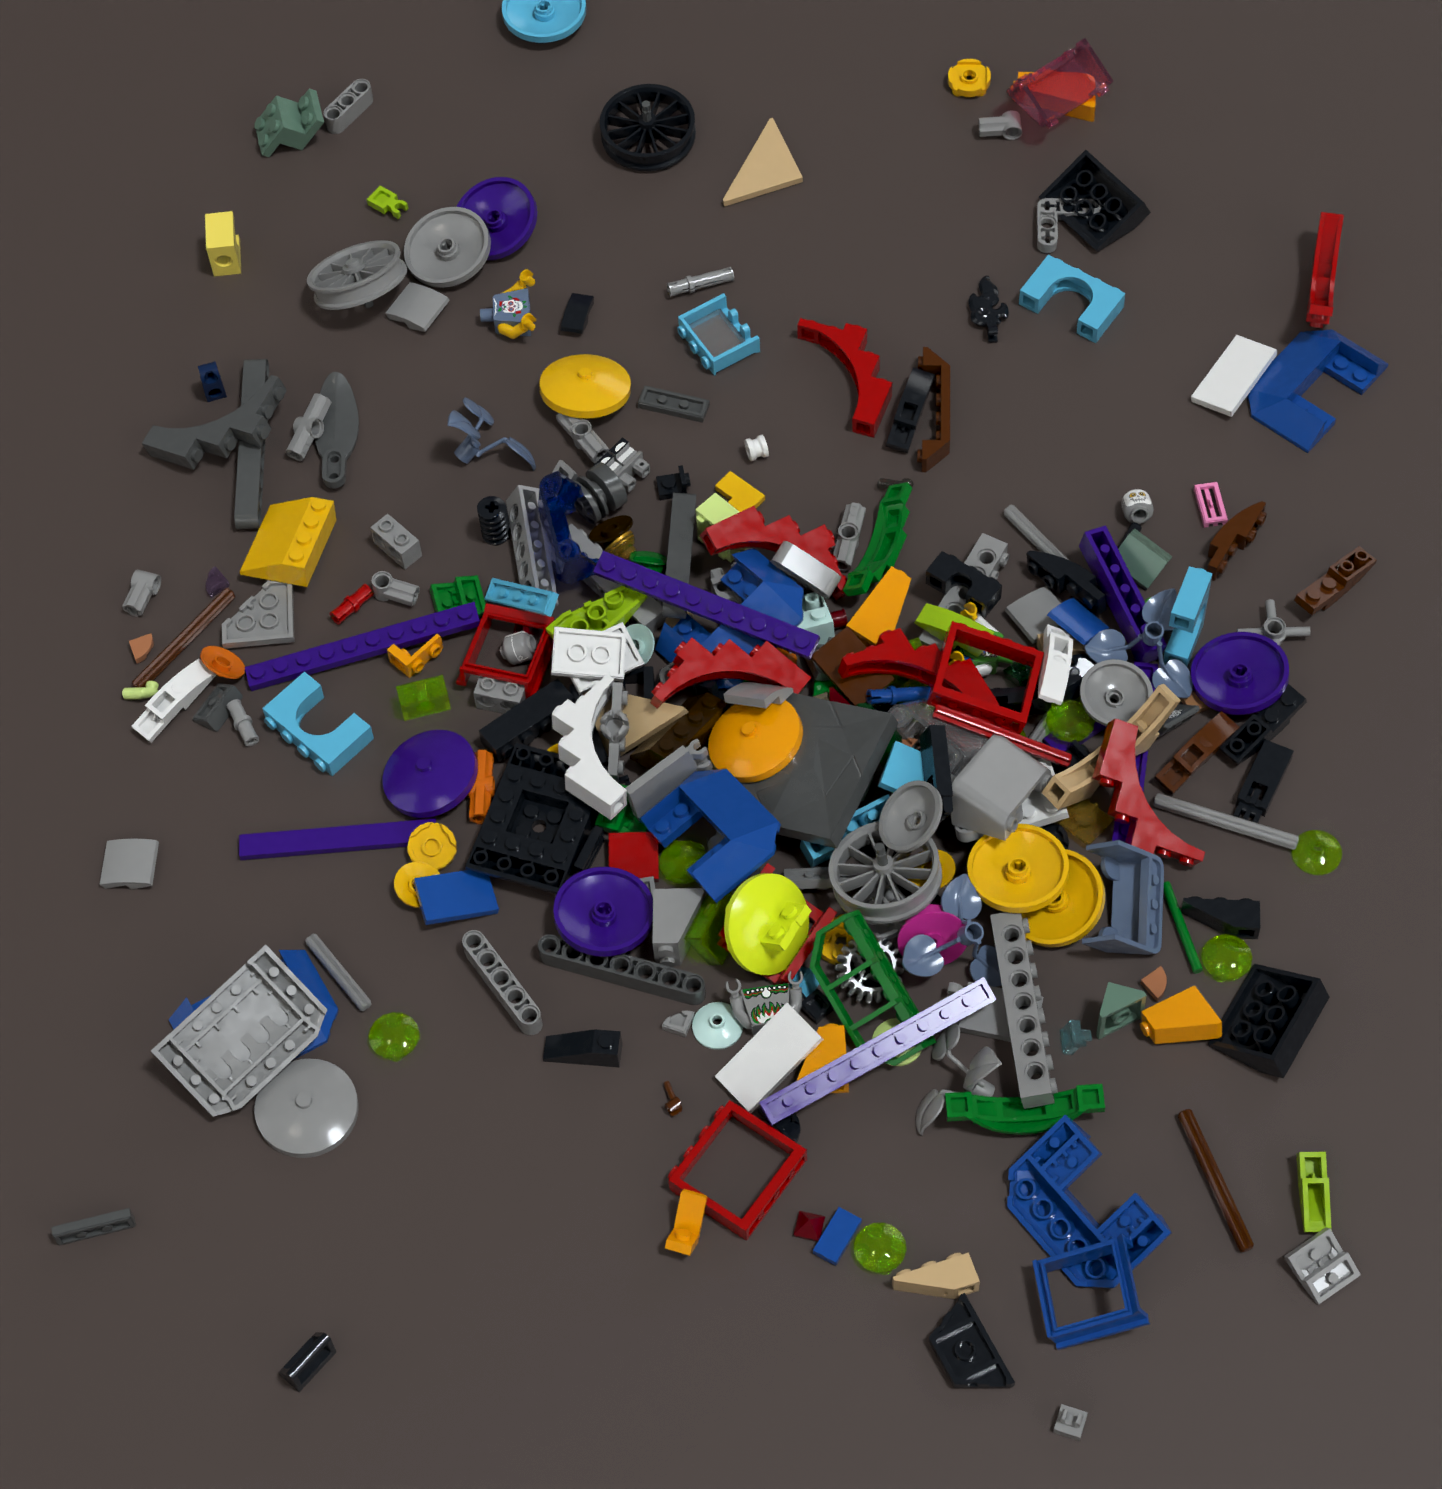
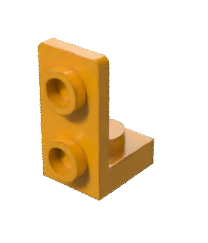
[387,634,443,678]
[665,1189,707,1256]

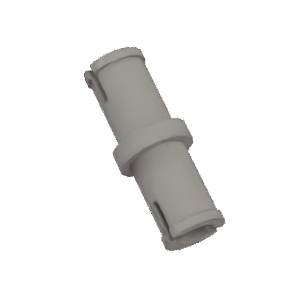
[226,699,259,746]

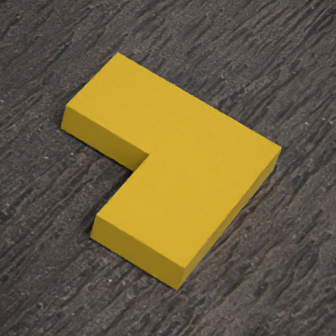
[715,471,765,512]

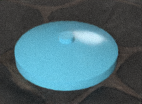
[502,0,586,43]

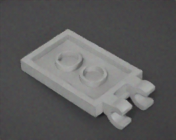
[625,739,713,820]
[947,982,1044,1042]

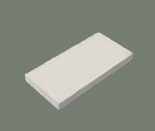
[1191,335,1277,417]
[715,1003,824,1113]

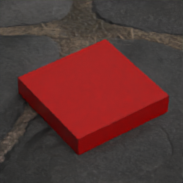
[609,832,659,882]

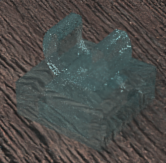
[1060,1020,1092,1055]

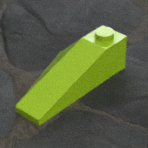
[546,586,648,639]

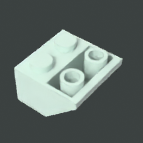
[789,592,835,653]

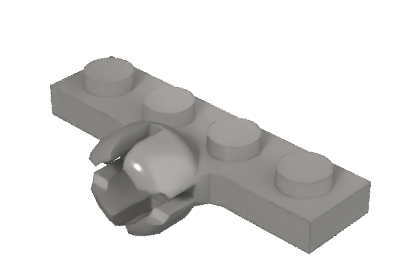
[600,682,630,783]

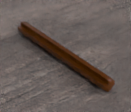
[132,588,235,687]
[1178,1109,1254,1252]

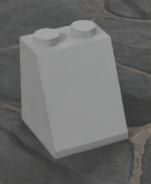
[652,888,706,967]

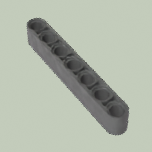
[662,492,696,619]
[538,934,706,1005]

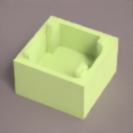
[695,493,747,563]

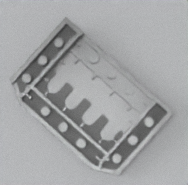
[151,944,327,1117]

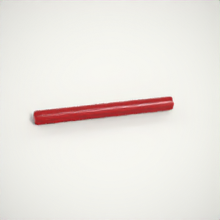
[932,704,1072,767]

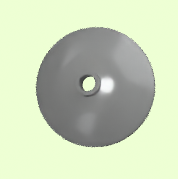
[1079,659,1153,726]
[879,780,943,853]

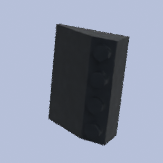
[1039,150,1151,252]
[1208,964,1330,1078]

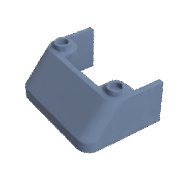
[1082,840,1164,955]

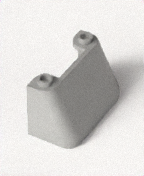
[951,734,1053,841]

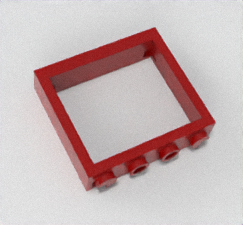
[926,621,1044,735]
[668,1100,807,1241]

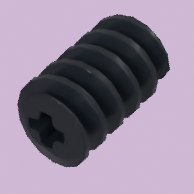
[477,496,511,546]

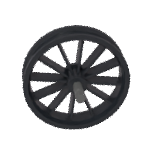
[600,84,696,171]

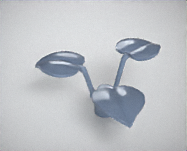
[448,397,536,471]
[1085,588,1193,699]
[902,874,1002,987]

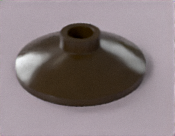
[589,515,633,543]

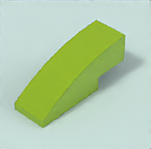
[914,603,994,658]
[1296,1152,1332,1232]

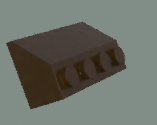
[630,692,727,769]

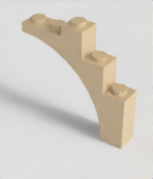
[1041,684,1181,810]

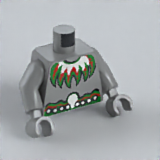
[724,971,803,1036]

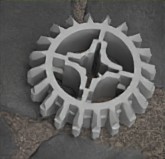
[835,937,904,1004]

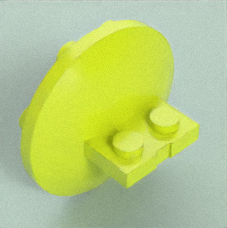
[724,873,812,975]

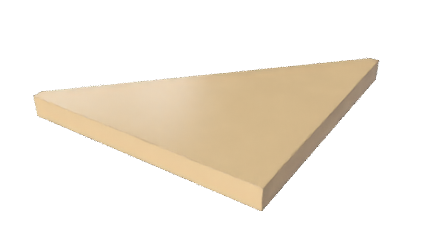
[723,118,803,207]
[583,691,688,758]

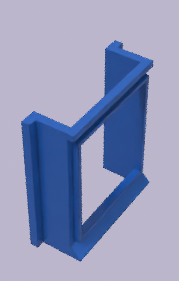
[1032,1233,1150,1350]

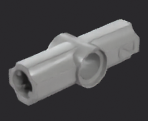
[285,393,332,461]
[556,413,609,463]
[833,502,866,572]

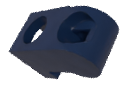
[198,361,227,402]

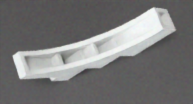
[552,674,627,820]

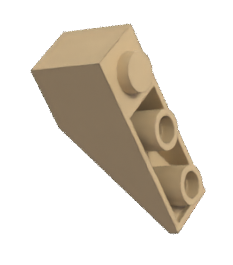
[892,1252,980,1299]

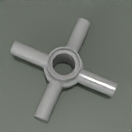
[1237,599,1311,646]

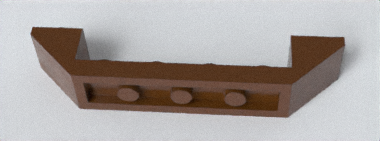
[917,347,950,472]

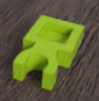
[367,186,409,219]

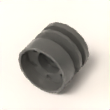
[566,462,628,525]

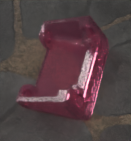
[1006,38,1114,129]

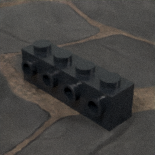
[479,678,575,762]

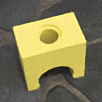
[205,211,241,277]

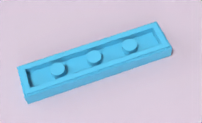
[485,578,559,617]

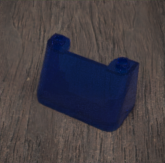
[538,471,599,584]

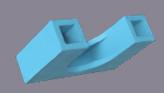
[1019,255,1125,343]
[1163,566,1213,666]
[262,672,374,776]

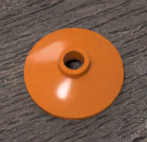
[200,646,245,679]

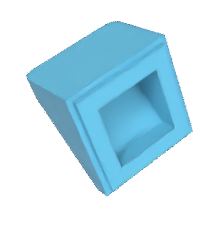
[783,966,819,998]

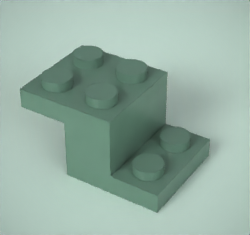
[254,88,324,157]

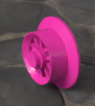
[897,904,967,965]

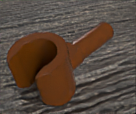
[663,1081,683,1117]

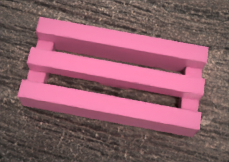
[1194,482,1228,528]

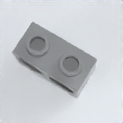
[370,513,422,570]
[473,676,525,714]

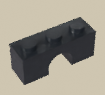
[925,551,1002,618]

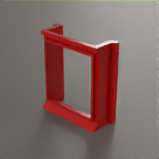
[456,603,554,699]
[717,863,837,985]

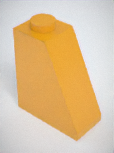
[1140,985,1222,1044]
[797,1023,849,1094]

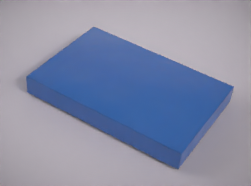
[413,870,499,925]

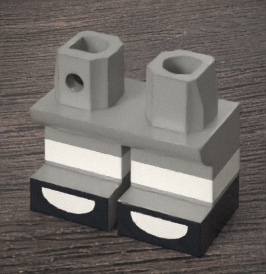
[594,437,650,492]

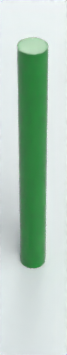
[1163,881,1203,974]

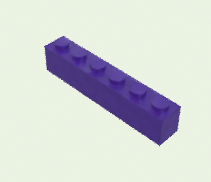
[1079,525,1167,663]

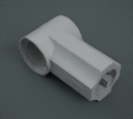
[978,110,1022,140]
[122,569,161,617]
[371,571,420,606]

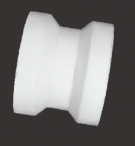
[744,435,769,461]

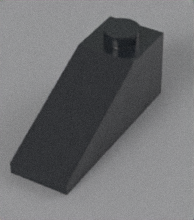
[543,1029,622,1068]

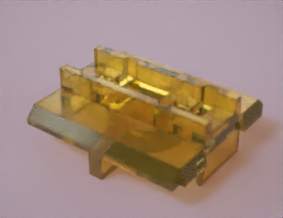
[1057,799,1113,845]

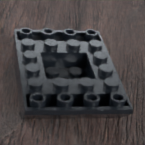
[465,743,608,894]

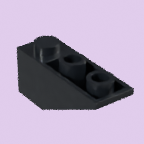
[1181,896,1261,939]

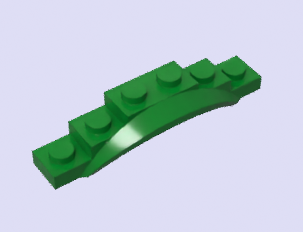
[843,482,913,596]
[945,1084,1105,1135]

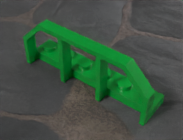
[810,909,936,1066]

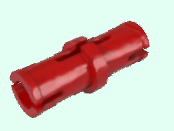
[329,584,374,624]

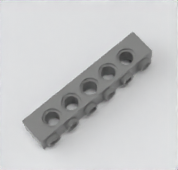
[506,485,559,612]
[918,533,1010,654]

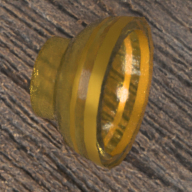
[605,530,637,559]

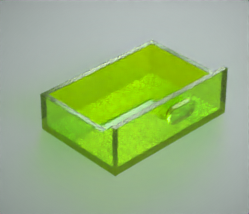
[684,892,733,965]

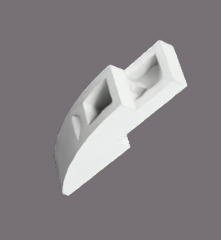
[1038,624,1073,705]
[131,659,217,743]

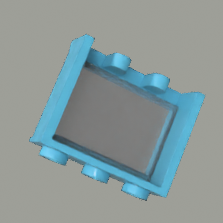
[677,293,760,376]

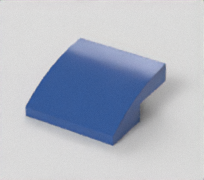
[1047,598,1110,645]

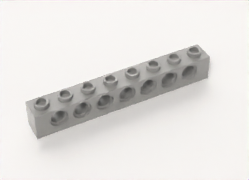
[990,912,1058,1109]

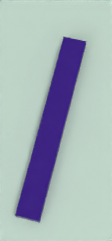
[239,819,436,860]

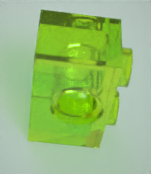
[396,675,451,721]

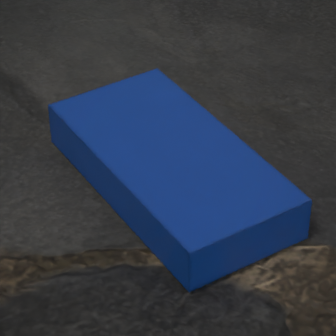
[813,1207,862,1266]

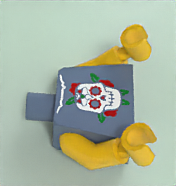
[480,269,537,339]

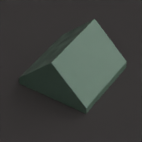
[1118,529,1173,590]
[1096,982,1147,1040]

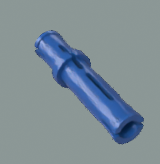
[866,686,940,705]

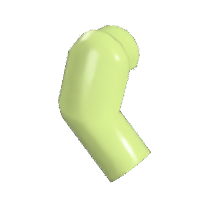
[122,681,159,700]

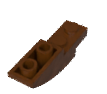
[1207,501,1267,581]
[1294,546,1377,615]
[1155,711,1240,795]

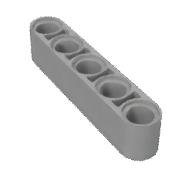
[462,930,543,1035]

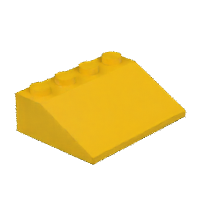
[240,497,336,587]

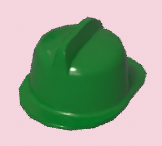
[629,551,667,574]

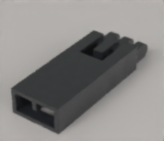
[919,725,953,822]
[1233,739,1294,823]

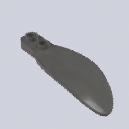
[315,372,359,488]

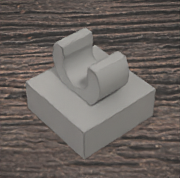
[1053,1404,1088,1441]

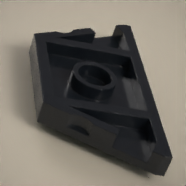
[929,1293,1015,1388]

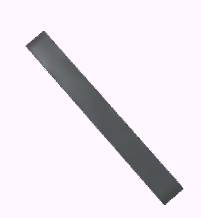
[234,359,269,529]

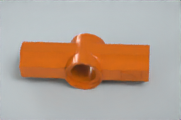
[468,750,495,824]

